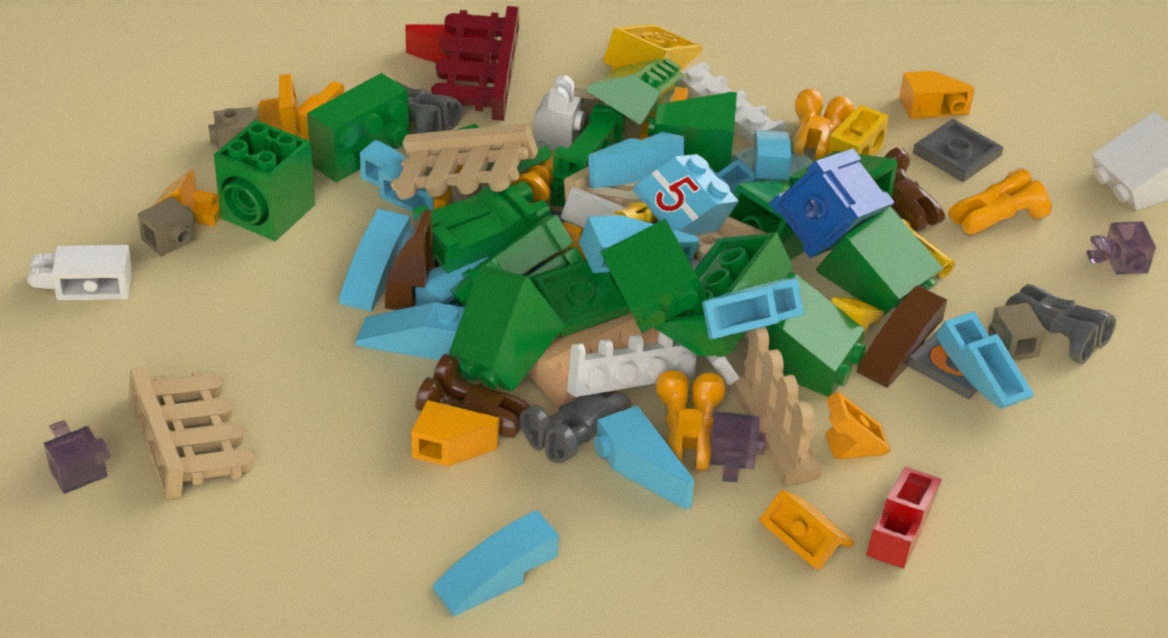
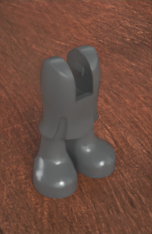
[395,81,462,134]
[1005,284,1116,364]
[520,391,631,463]

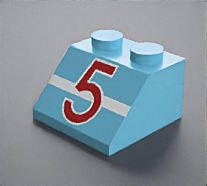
[632,154,738,235]

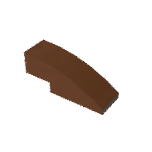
[384,210,433,310]
[857,285,947,388]

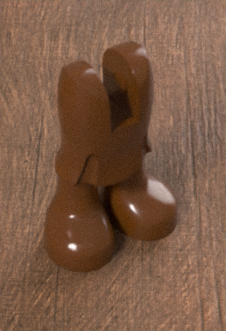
[884,147,945,232]
[415,354,530,438]

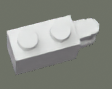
[27,245,133,300]

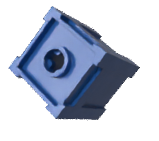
[769,148,895,258]

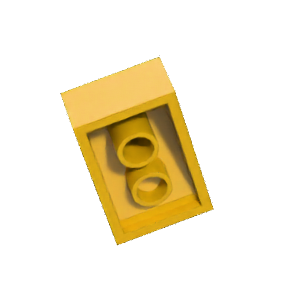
[602,24,703,71]

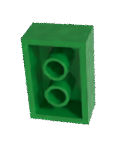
[307,73,409,183]

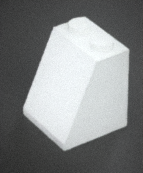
[1092,111,1168,211]

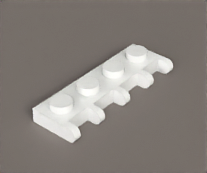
[678,62,787,146]
[567,332,697,397]

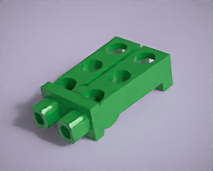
[551,103,626,208]
[413,181,550,274]
[450,215,584,306]

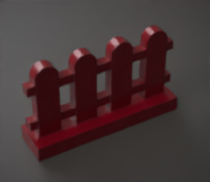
[431,6,520,121]

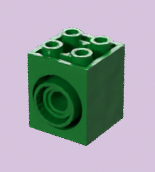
[214,120,315,242]

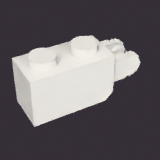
[534,75,585,152]

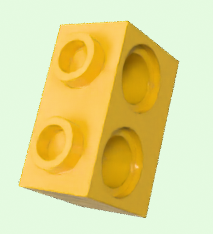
[829,104,889,156]

